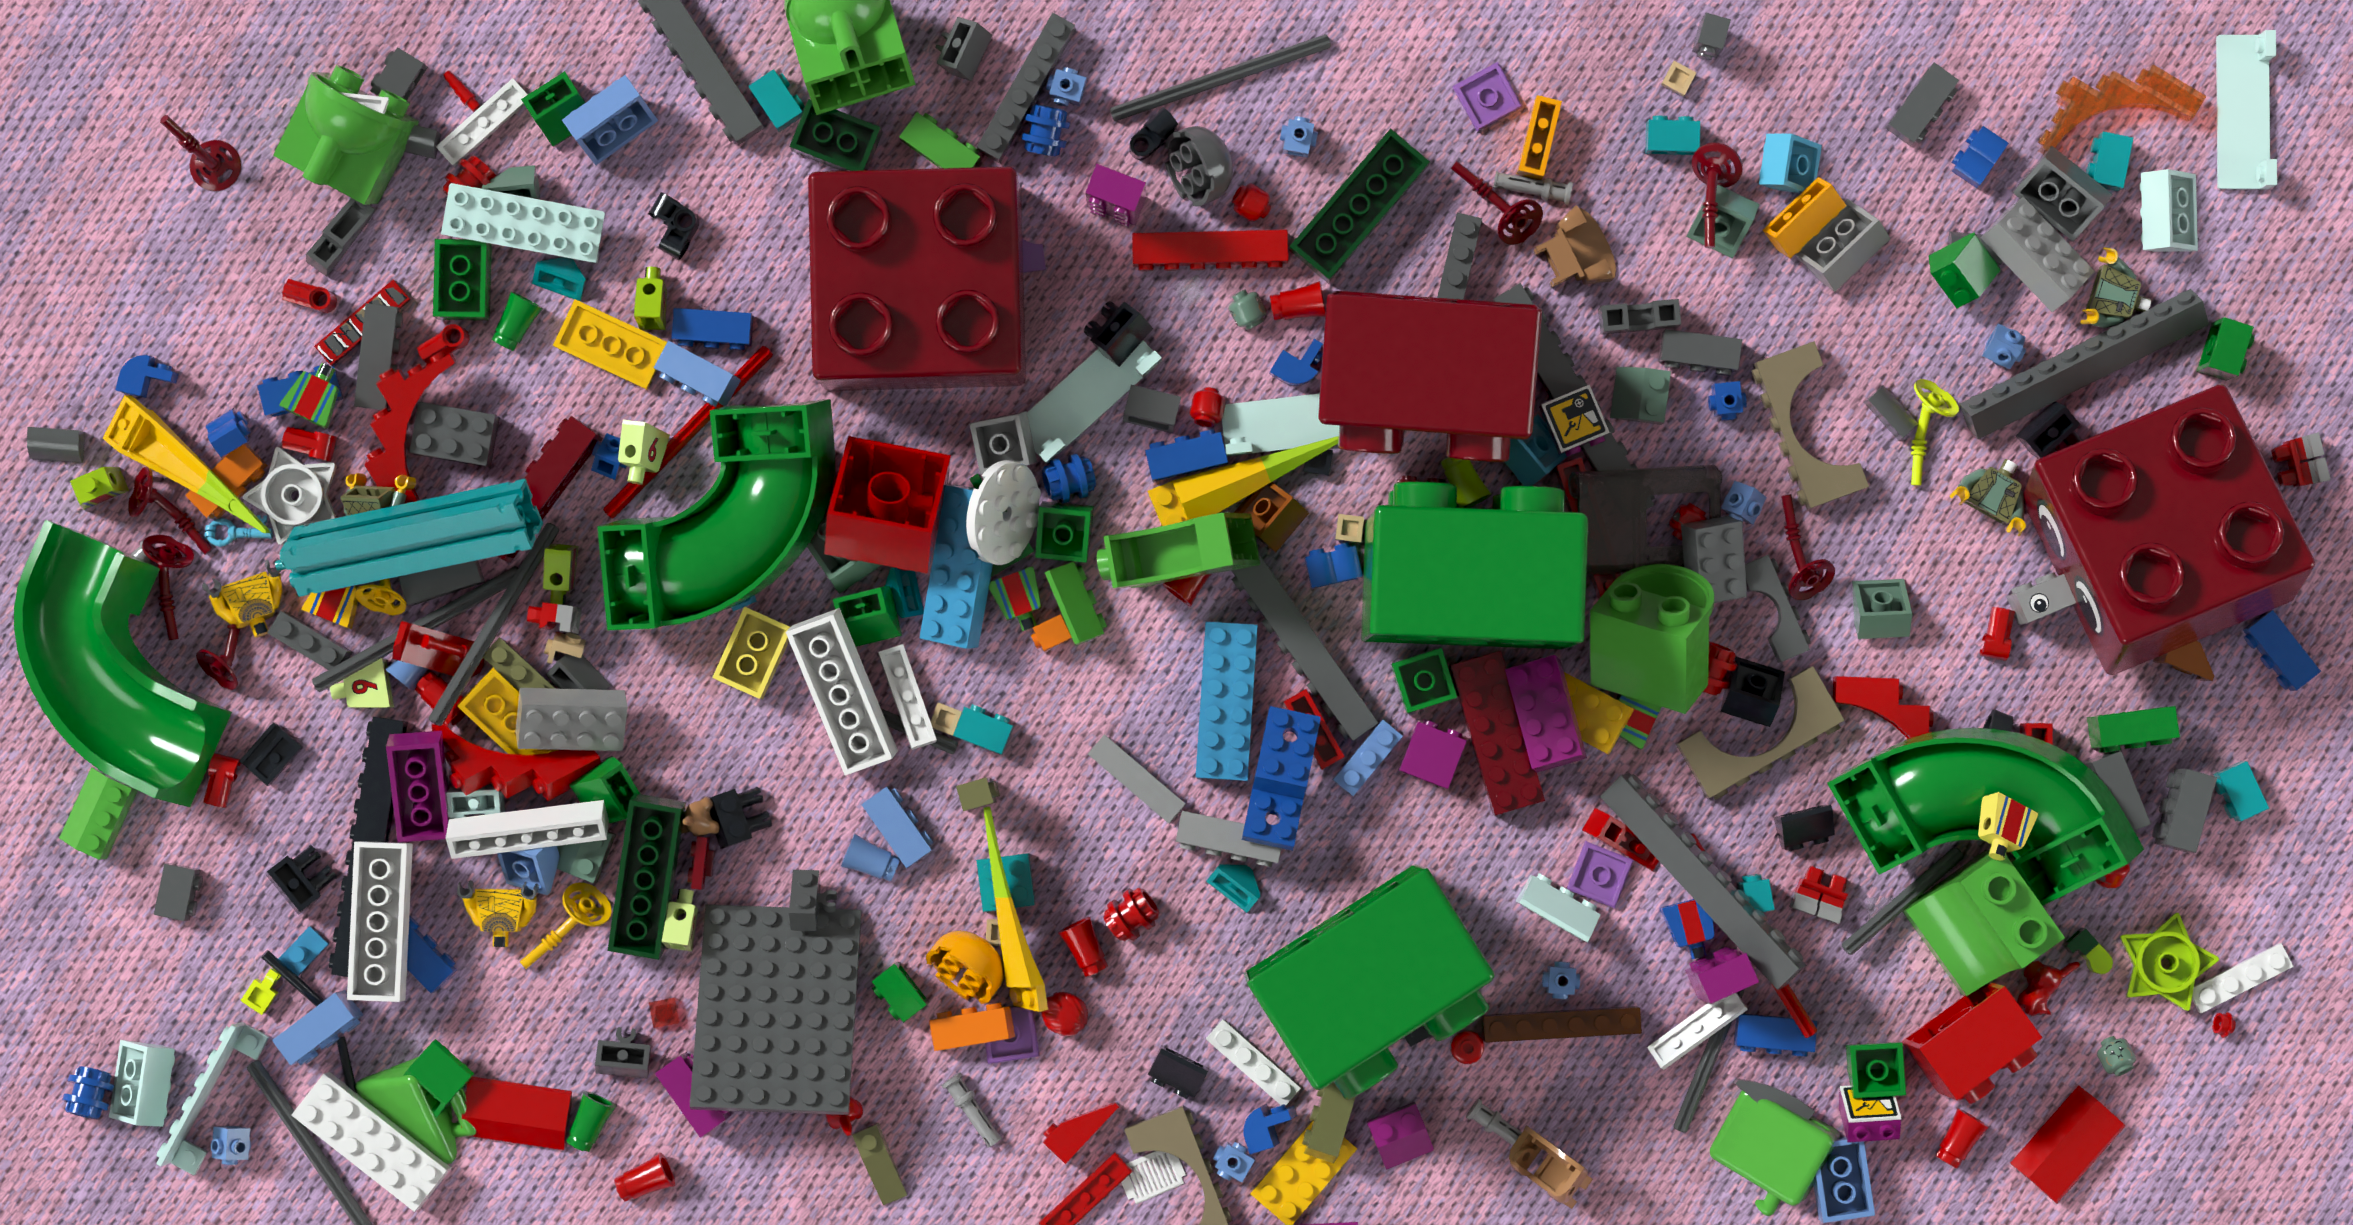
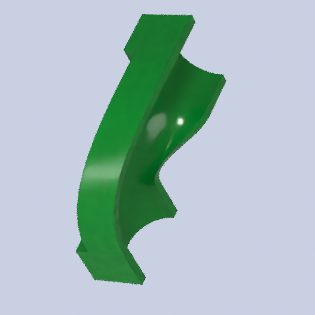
[597,399,835,630]
[14,520,232,807]

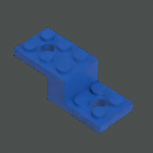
[1242,706,1321,851]

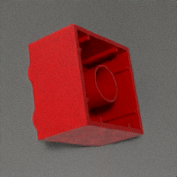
[824,436,951,573]
[1901,982,2043,1104]

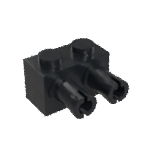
[1084,301,1153,367]
[2016,401,2083,459]
[710,787,772,849]
[266,845,338,915]

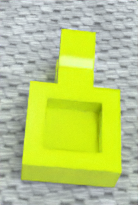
[240,968,281,1015]

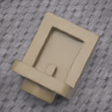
[544,632,586,664]

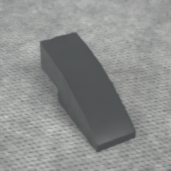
[306,198,375,277]
[1733,1078,1815,1120]

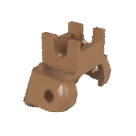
[1533,205,1616,288]
[1509,1125,1593,1209]

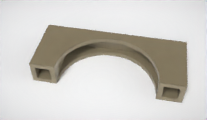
[1751,341,1869,510]
[1676,666,1844,800]
[1124,1105,1233,1225]

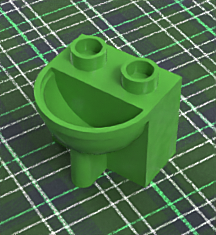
[784,0,916,115]
[273,65,419,205]
[1590,564,1714,714]

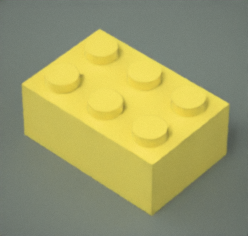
[712,607,790,700]

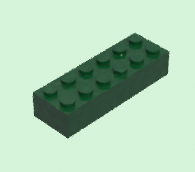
[1289,128,1430,283]
[607,793,686,960]

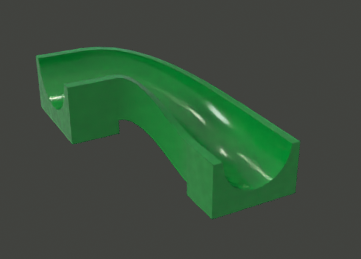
[1827,728,2144,906]

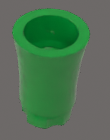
[491,291,543,351]
[566,1091,616,1152]

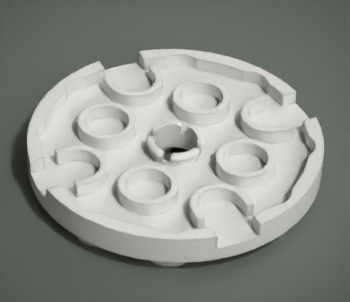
[966,460,1041,565]

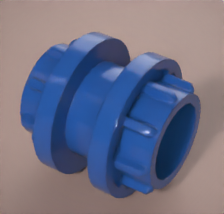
[1021,105,1070,157]
[1042,453,1096,504]
[62,1066,115,1120]

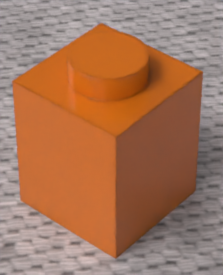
[1031,614,1072,652]

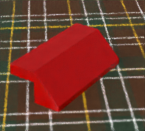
[461,1076,572,1150]
[2010,1085,2125,1204]

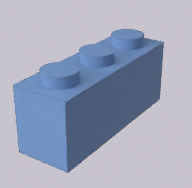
[654,340,740,407]
[1332,720,1403,796]
[861,786,934,868]

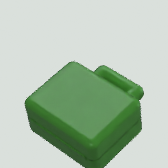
[355,1057,476,1164]
[1710,1090,1840,1216]

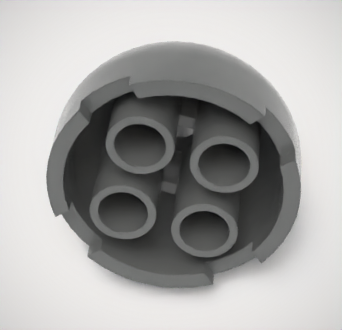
[1164,126,1233,207]

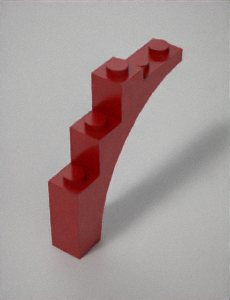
[364,351,456,504]
[1833,676,1934,739]
[432,723,601,801]

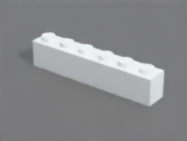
[446,800,609,859]

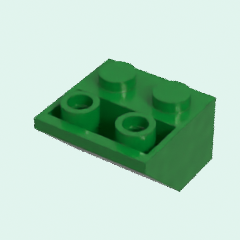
[521,71,586,147]
[833,585,902,647]
[569,756,640,823]
[404,1039,474,1118]

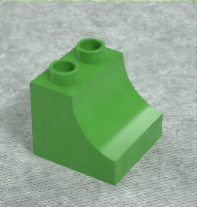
[1903,850,2065,996]

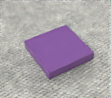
[1452,62,1523,132]
[1566,841,1634,908]
[985,1007,1040,1064]

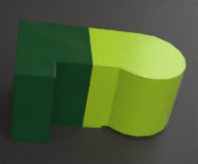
[2062,928,2113,974]

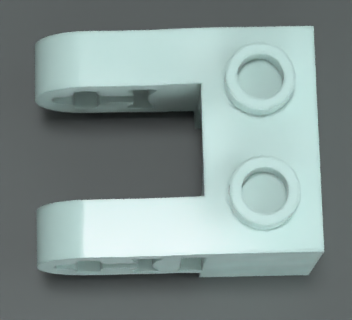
[446,785,505,819]

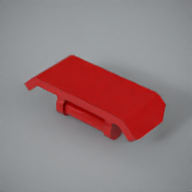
[392,621,485,679]

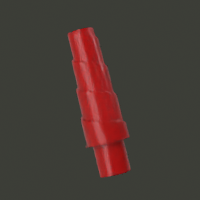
[443,70,481,112]

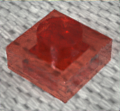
[649,997,680,1028]

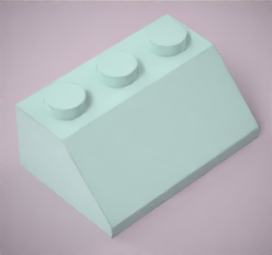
[2140,169,2198,252]
[1515,873,1601,943]
[109,1040,175,1127]

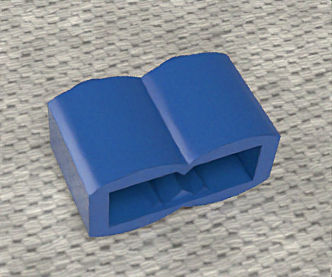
[1951,126,2009,188]
[206,408,250,458]
[1304,543,1363,589]

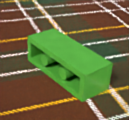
[899,112,981,168]

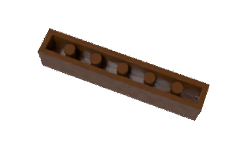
[1482,1006,1642,1043]

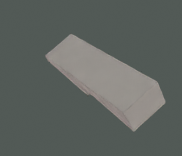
[1088,734,1186,824]

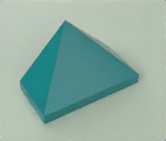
[532,257,586,301]
[884,567,924,618]
[1206,864,1261,913]

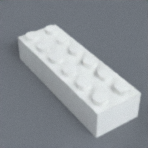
[786,608,898,775]
[347,841,413,1002]
[292,1072,452,1212]

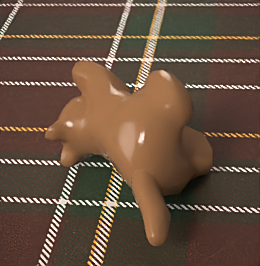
[682,796,719,836]

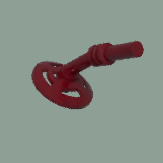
[160,115,241,191]
[1692,143,1743,248]
[1450,161,1543,245]
[128,467,213,555]
[1781,494,1835,600]
[142,535,194,641]
[196,622,243,690]

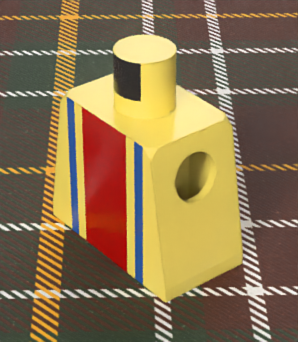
[1978,792,2038,861]

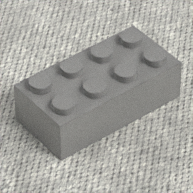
[1980,197,2095,312]
[515,688,628,751]
[1175,811,1281,867]

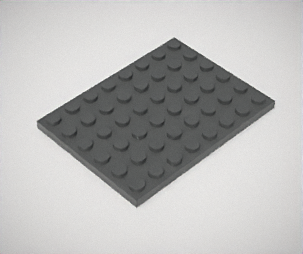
[690,904,862,1115]

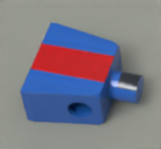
[1660,899,1714,959]

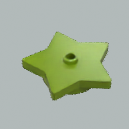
[2120,913,2219,1011]

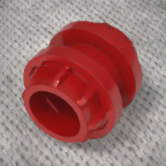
[443,156,497,196]
[1703,641,1737,696]
[1103,888,1159,941]

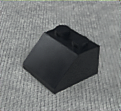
[1720,656,1785,727]
[1773,805,1835,851]
[1148,1045,1208,1099]

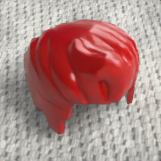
[1041,992,1088,1036]

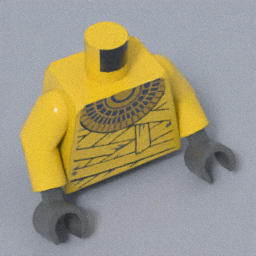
[202,558,282,638]
[457,880,539,947]

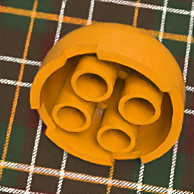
[926,930,1004,1004]

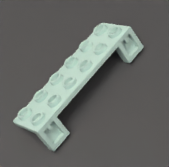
[2216,30,2277,189]
[441,183,605,263]
[1027,340,1162,464]
[1222,393,1339,456]
[156,1022,270,1176]

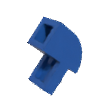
[1269,339,1323,386]
[115,355,178,398]
[1244,1103,1297,1154]

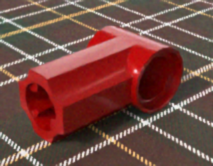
[282,279,337,313]
[417,324,470,365]
[282,427,337,462]
[1980,607,2015,661]
[203,753,241,808]

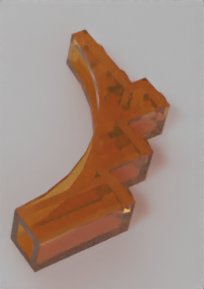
[2038,64,2206,155]

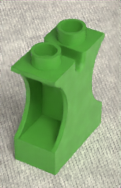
[1097,512,1261,588]

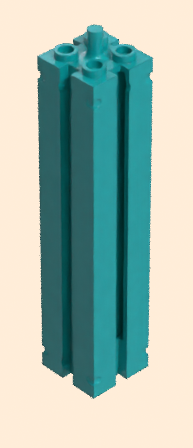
[275,478,543,597]

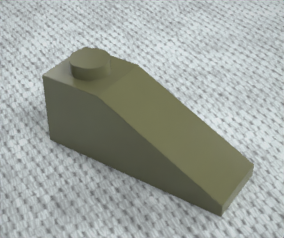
[852,1123,907,1205]

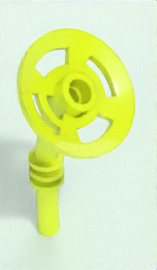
[1911,379,1959,486]

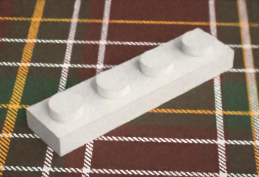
[436,78,528,167]
[878,644,937,750]
[2192,943,2293,1013]
[1647,993,1748,1070]
[1206,1019,1301,1106]

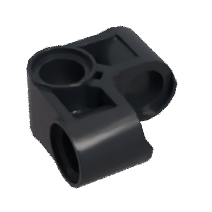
[1129,107,1178,160]
[648,192,699,260]

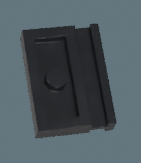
[239,722,303,786]

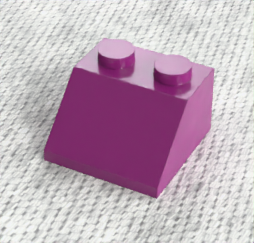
[1366,1102,1434,1170]

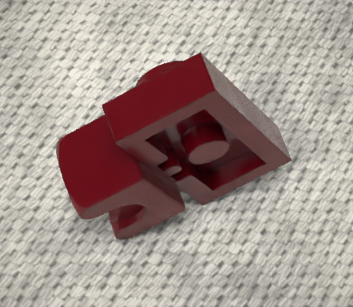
[688,836,715,890]

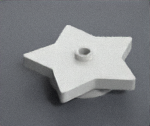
[243,447,337,545]

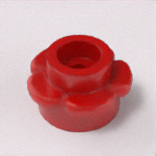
[2212,1012,2236,1038]

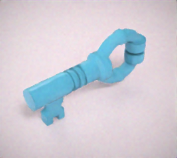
[205,515,273,547]

